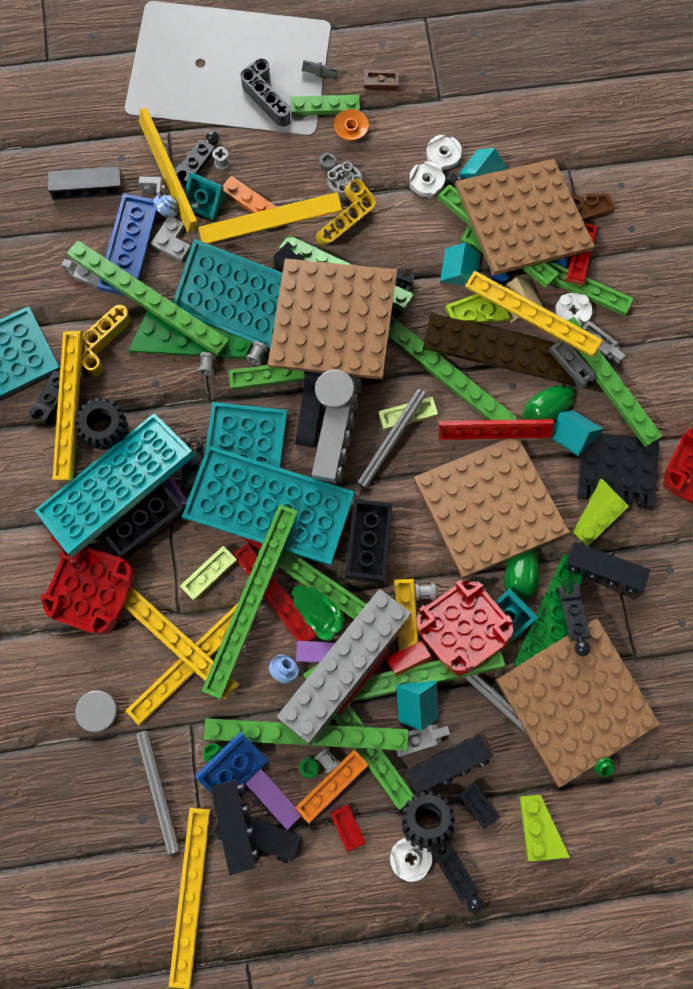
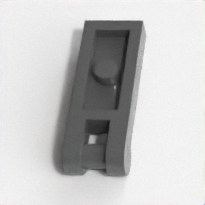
[548,340,597,389]

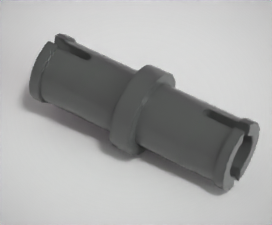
[301,60,337,79]

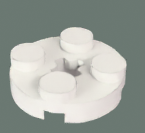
[426,135,462,171]
[409,162,445,198]
[554,293,592,327]
[390,838,432,882]

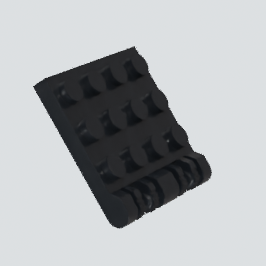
[577,433,659,511]

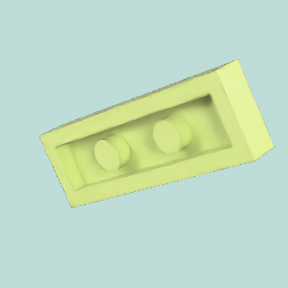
[378,397,438,431]
[180,546,237,601]

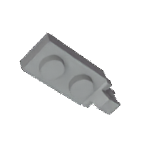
[62,259,99,288]
[582,321,625,364]
[397,724,450,757]

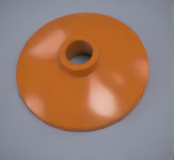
[334,109,369,141]

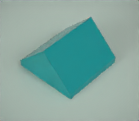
[458,148,507,179]
[184,172,225,220]
[440,242,481,286]
[551,410,603,457]
[495,588,538,641]
[396,681,439,731]

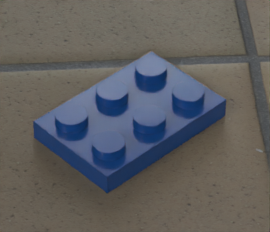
[195,732,269,794]

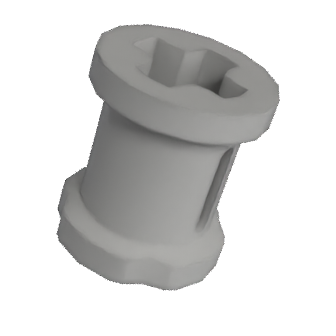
[212,147,230,171]
[246,341,268,366]
[197,352,216,376]
[414,583,436,602]
[314,746,341,774]

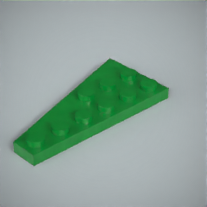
[128,310,253,359]
[513,554,582,666]

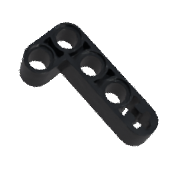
[240,58,291,127]
[295,371,323,448]

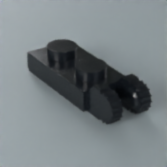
[181,438,203,490]

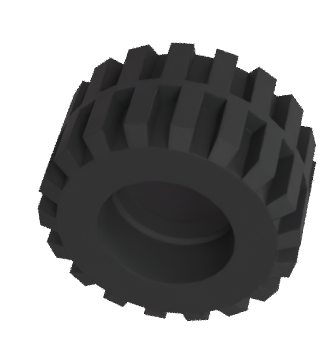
[75,398,128,450]
[402,792,455,852]

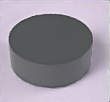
[319,153,337,172]

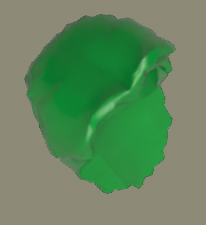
[522,385,575,421]
[504,549,539,600]
[292,585,345,641]

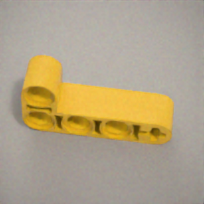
[316,179,376,246]
[81,305,131,377]

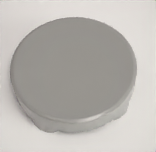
[327,161,362,198]
[315,370,354,409]
[75,691,118,732]

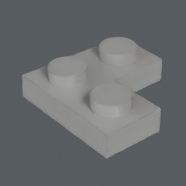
[150,216,191,263]

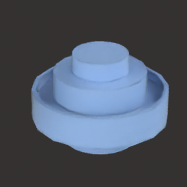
[154,194,178,218]
[269,655,298,684]

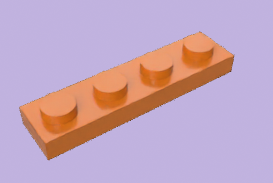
[223,176,279,230]
[295,749,369,824]

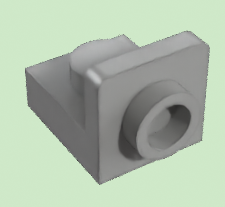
[139,177,166,196]

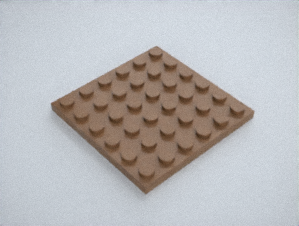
[455,159,595,275]
[268,259,397,380]
[414,439,569,579]
[495,619,659,788]

